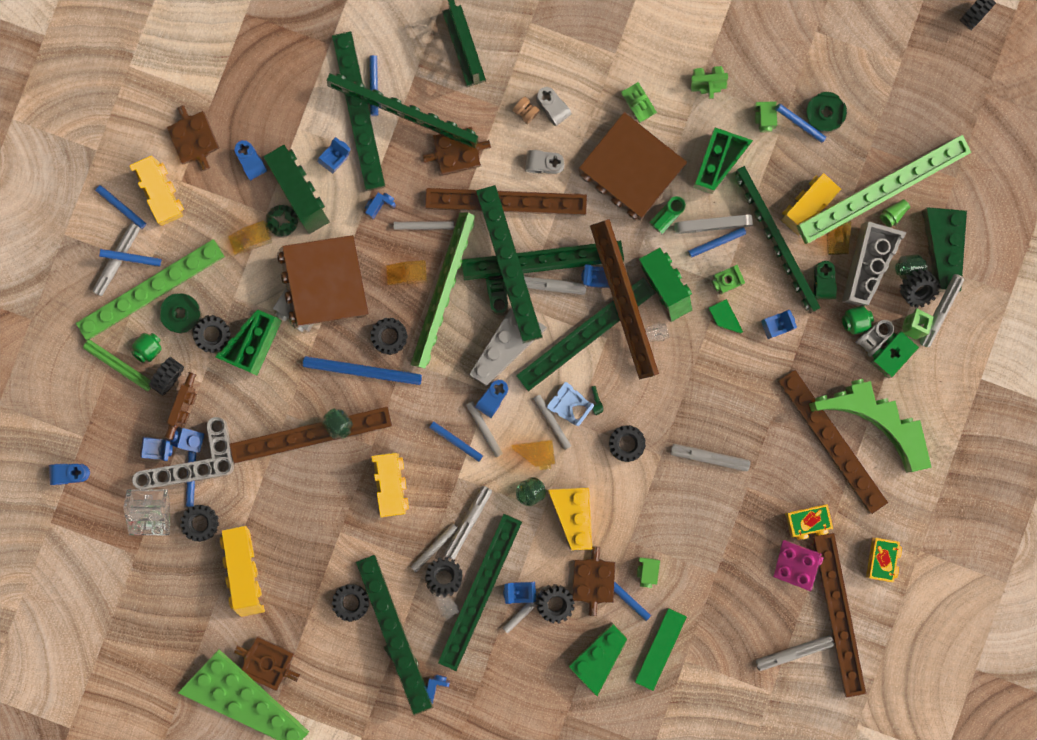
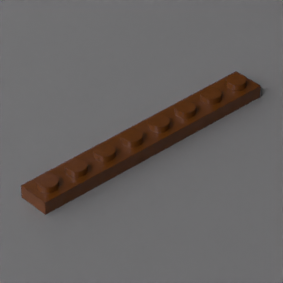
[425,188,587,216]
[590,219,659,380]
[778,370,888,514]
[229,407,392,464]
[813,533,866,698]

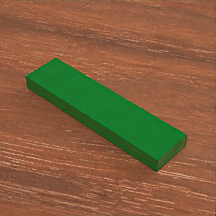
[635,608,687,691]

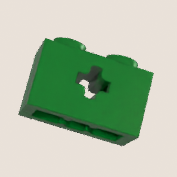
[870,331,919,379]

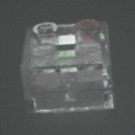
[123,489,170,536]

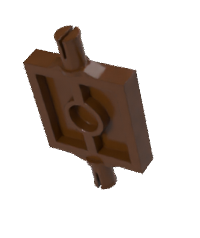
[167,105,220,171]
[423,127,491,175]
[164,372,197,440]
[573,546,616,616]
[234,636,300,691]

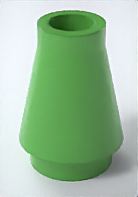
[880,199,910,227]

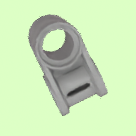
[536,87,572,126]
[525,150,564,174]
[855,320,894,357]

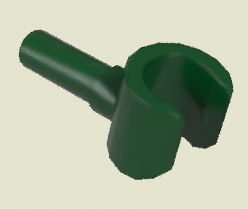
[591,386,604,416]

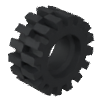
[959,0,996,30]
[900,269,940,308]
[192,315,231,353]
[370,317,408,355]
[149,357,184,396]
[609,425,646,462]
[180,505,219,542]
[425,557,463,597]
[332,584,369,622]
[536,584,575,624]

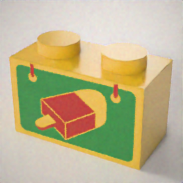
[785,504,833,540]
[866,537,902,582]

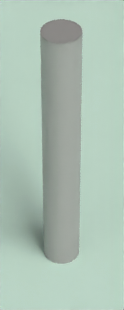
[394,221,454,230]
[533,395,571,450]
[466,401,503,457]
[411,523,458,572]
[502,586,547,633]

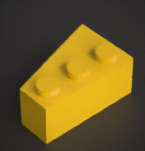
[129,155,184,226]
[781,173,841,236]
[372,453,409,517]
[548,488,592,550]

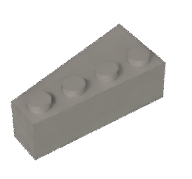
[842,222,907,306]

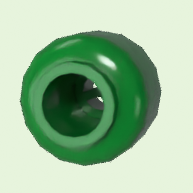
[842,306,874,335]
[131,333,162,363]

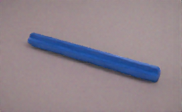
[303,356,422,385]

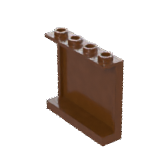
[578,112,687,221]
[277,235,369,329]

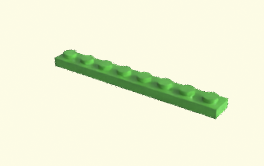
[410,212,475,369]
[76,239,225,341]

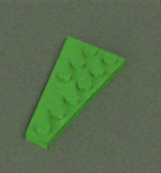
[178,650,309,740]

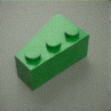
[693,127,753,194]
[639,248,692,322]
[215,309,282,376]
[568,623,627,696]

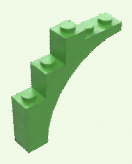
[809,379,932,473]

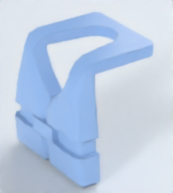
[547,382,594,426]

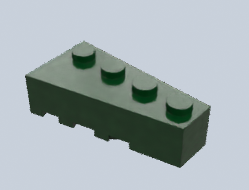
[263,145,330,234]
[922,207,967,293]

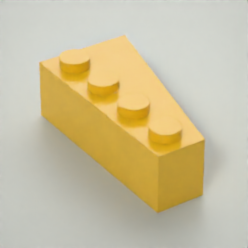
[220,526,265,617]

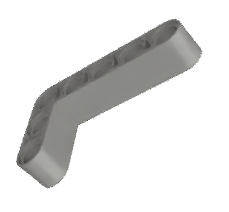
[132,417,234,490]

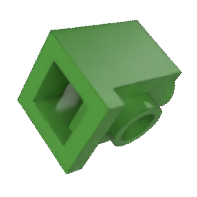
[754,101,777,133]
[712,265,745,294]
[902,309,934,340]
[637,557,660,588]

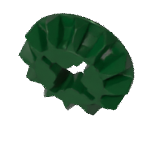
[266,204,298,237]

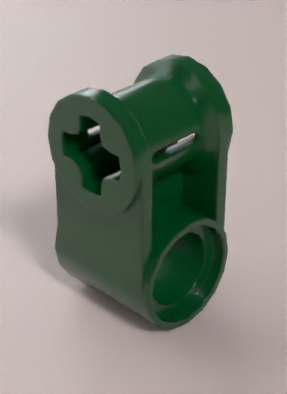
[814,261,837,300]
[486,278,508,316]

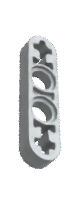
[674,215,753,234]

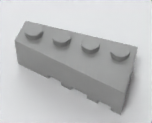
[469,307,547,386]

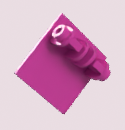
[773,540,823,591]

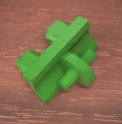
[691,66,728,99]
[621,82,657,124]

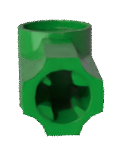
[649,196,686,234]

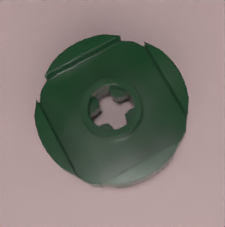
[806,92,847,133]
[160,293,202,334]

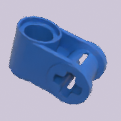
[234,140,268,181]
[475,380,508,418]
[49,464,90,485]

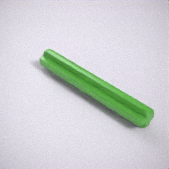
[83,340,151,391]

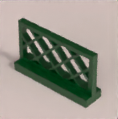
[442,0,486,88]

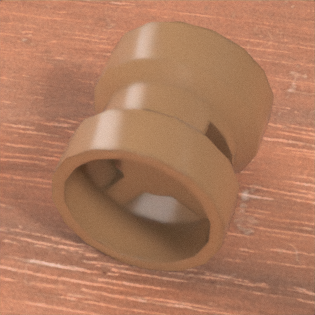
[512,96,540,124]

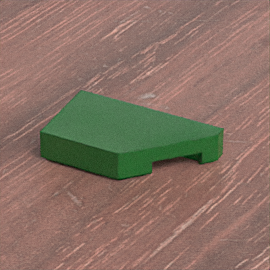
[708,299,743,334]

